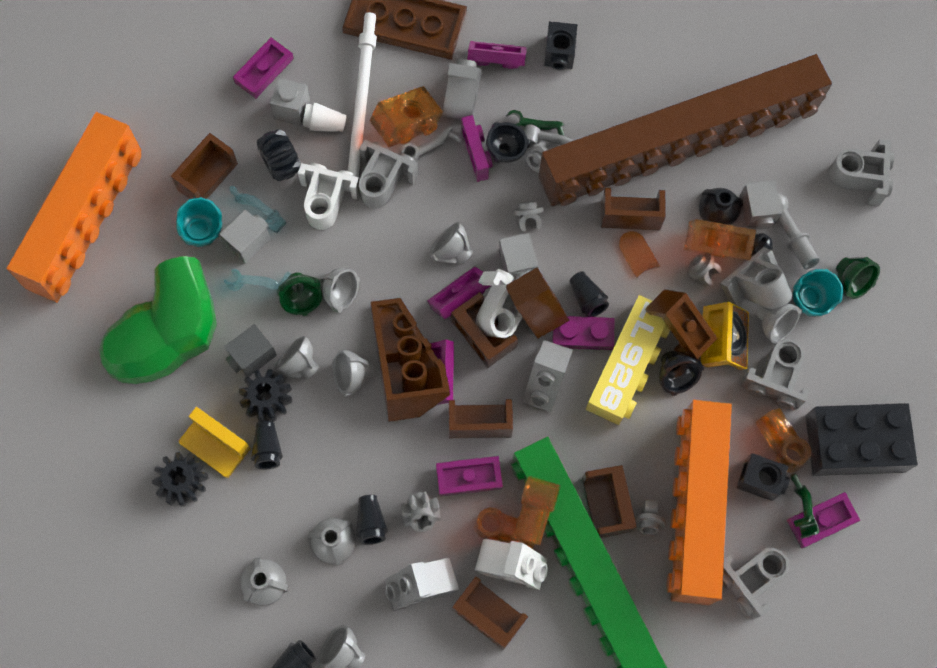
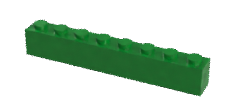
[510,436,667,668]

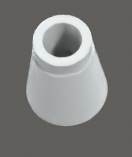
[302,102,346,132]

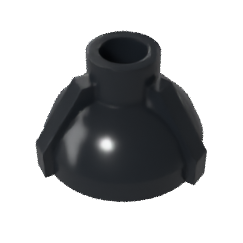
[486,122,530,163]
[699,188,743,230]
[659,351,704,396]

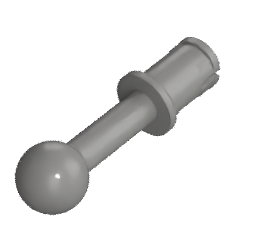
[778,193,820,270]

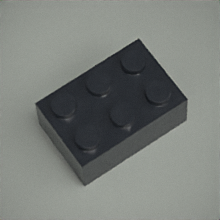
[805,403,918,476]

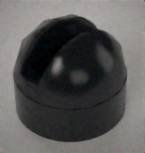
[747,233,773,256]

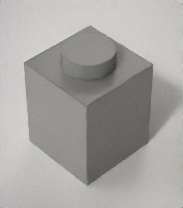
[270,78,310,126]
[740,180,782,230]
[220,209,271,264]
[499,233,538,281]

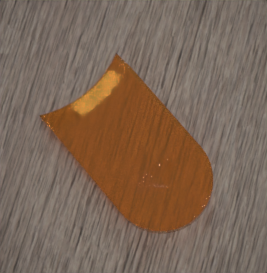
[619,231,660,278]

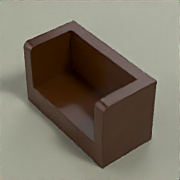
[171,133,238,199]
[601,188,666,230]
[506,267,570,339]
[645,289,718,360]
[451,292,518,368]
[449,399,513,439]
[582,465,637,538]
[452,576,528,650]

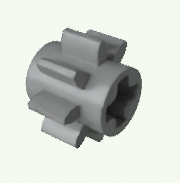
[401,492,441,532]

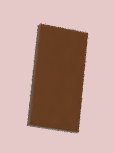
[342,0,467,60]

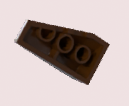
[370,298,450,422]

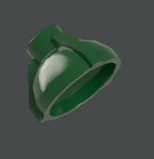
[836,257,880,299]
[276,272,322,316]

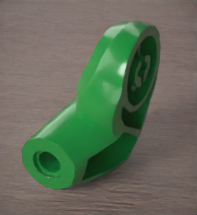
[99,256,217,384]

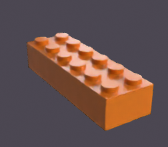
[6,112,142,303]
[666,400,732,605]

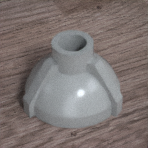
[430,222,473,265]
[317,267,360,313]
[756,303,802,345]
[274,336,319,379]
[332,350,375,396]
[308,518,356,565]
[241,557,289,606]
[318,625,365,668]

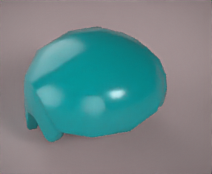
[176,197,222,247]
[792,269,843,317]

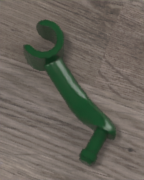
[506,110,565,136]
[790,473,819,539]

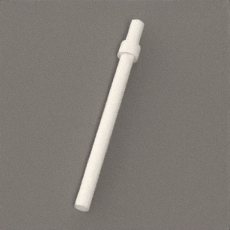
[348,13,377,177]

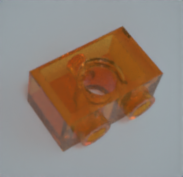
[369,86,443,147]
[684,219,756,261]

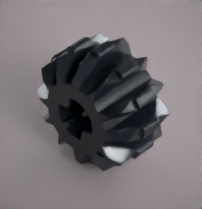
[257,129,301,182]
[239,369,292,421]
[152,452,208,507]

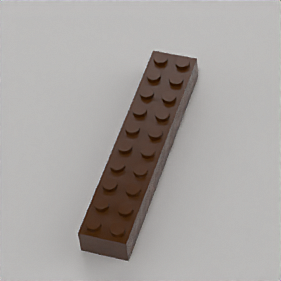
[538,54,832,207]

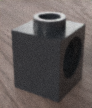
[544,21,578,70]
[737,453,790,501]

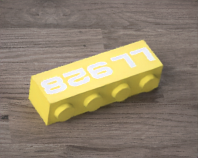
[585,295,670,425]

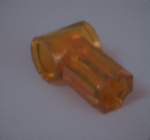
[755,408,811,473]
[513,476,560,546]
[474,507,540,549]

